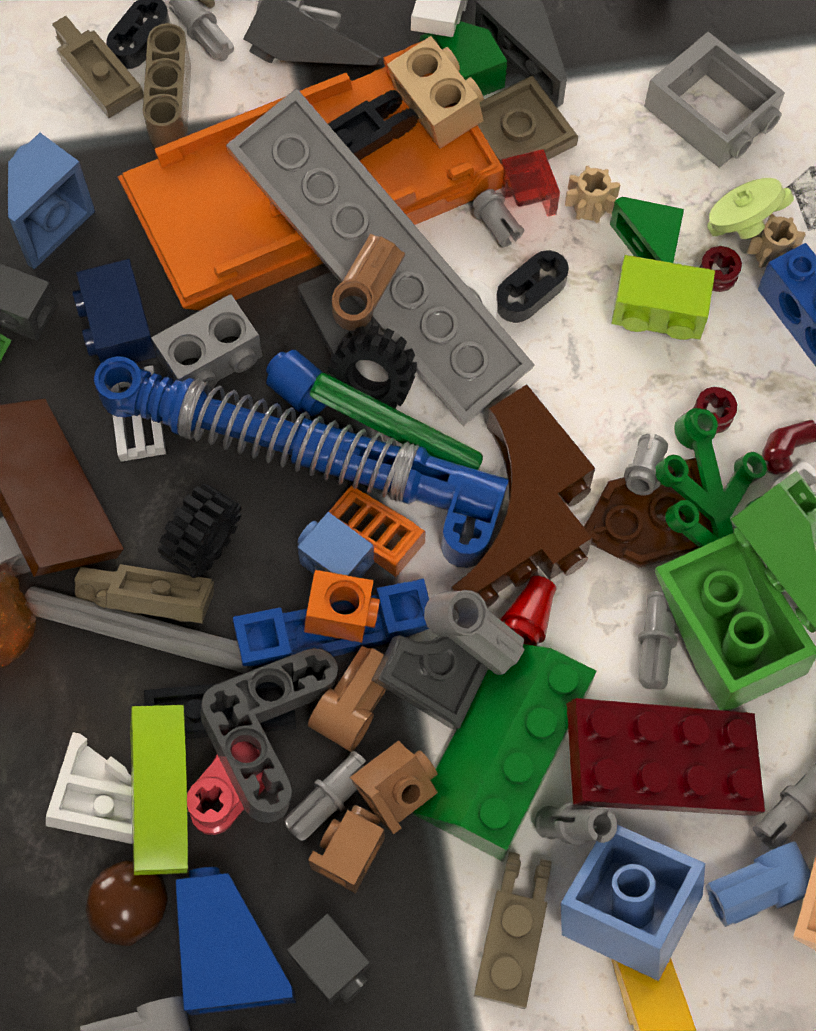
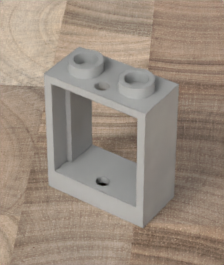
[644,32,785,168]

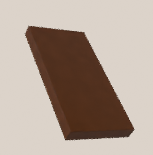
[0,399,124,577]

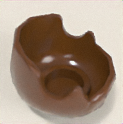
[86,860,168,946]

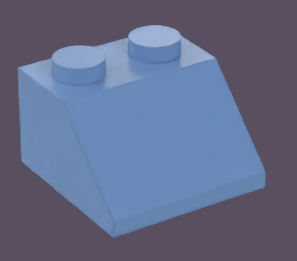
[8,133,95,269]

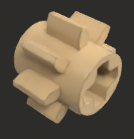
[565,166,621,223]
[747,214,806,268]

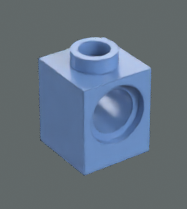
[297,512,374,578]

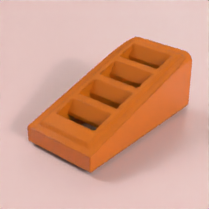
[328,485,426,577]

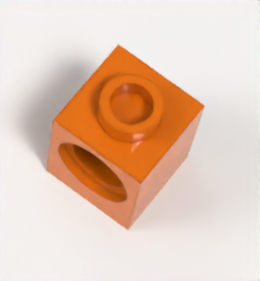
[304,570,380,643]

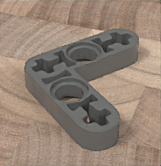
[200,648,338,823]

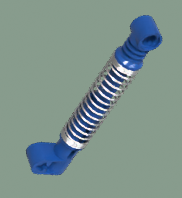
[94,356,509,568]

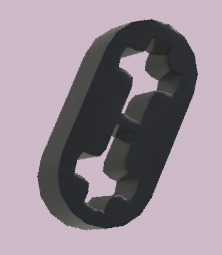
[106,0,170,69]
[496,250,569,323]

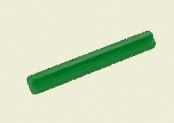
[310,373,483,470]

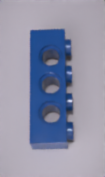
[758,243,816,367]

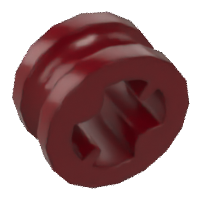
[699,246,742,292]
[693,387,738,434]

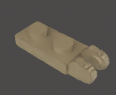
[474,851,552,1009]

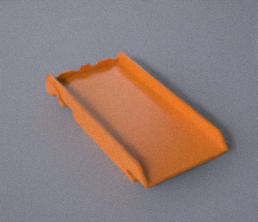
[118,40,504,310]

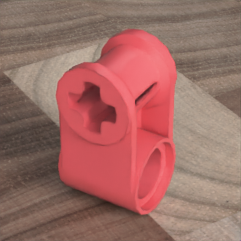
[187,741,267,835]

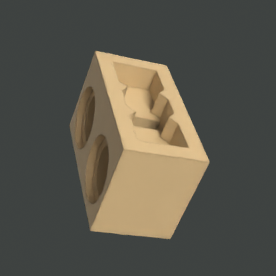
[387,36,484,149]

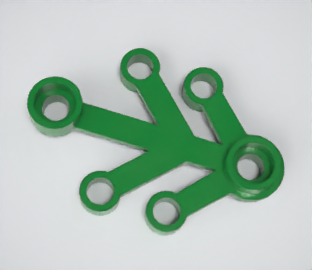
[655,408,767,548]

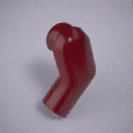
[762,420,816,475]

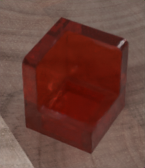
[501,149,560,217]

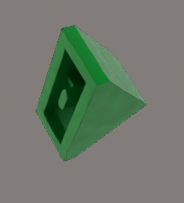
[610,196,684,263]

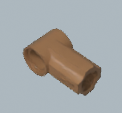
[332,234,405,331]
[308,646,386,752]

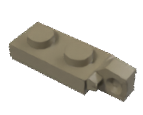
[52,16,144,118]
[75,564,214,623]

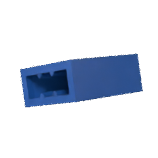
[176,867,296,1015]

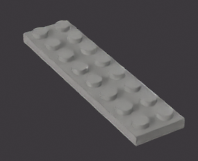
[226,88,535,427]

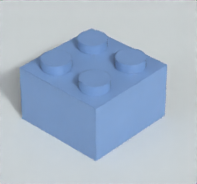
[561,825,706,981]

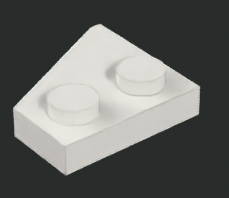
[46,732,133,844]

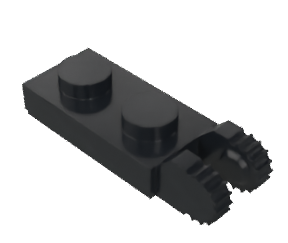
[328,90,419,161]

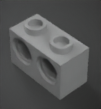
[151,294,262,389]

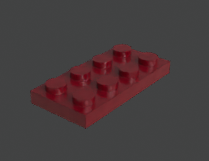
[567,698,765,816]

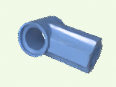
[705,841,811,927]

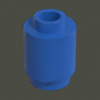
[266,350,327,416]

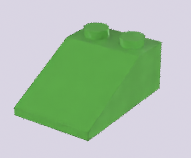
[655,533,816,711]

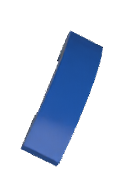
[233,579,429,666]

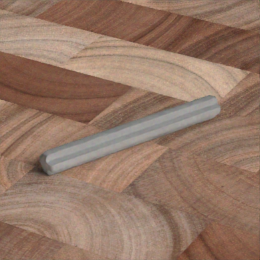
[22,586,254,673]

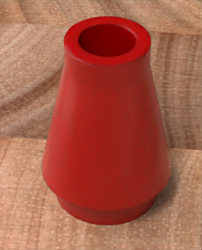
[500,576,557,646]

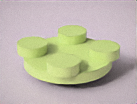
[707,178,794,239]

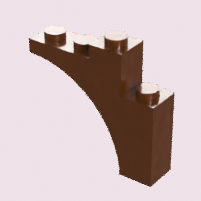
[451,384,595,614]

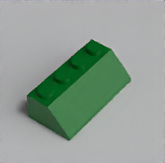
[413,644,597,862]

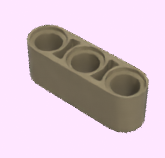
[143,23,191,148]

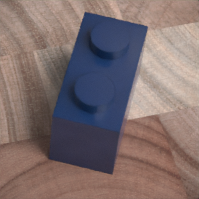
[72,259,156,363]

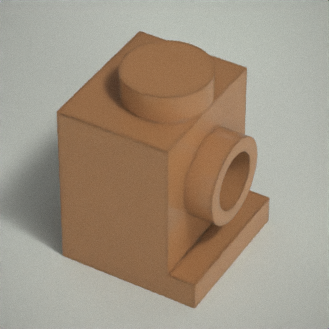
[350,741,438,834]
[308,805,385,894]

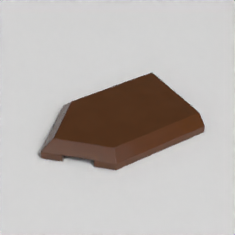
[584,457,714,568]

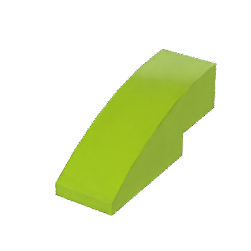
[130,705,188,875]

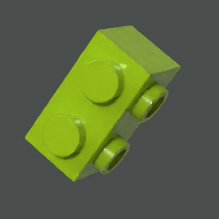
[611,255,715,340]

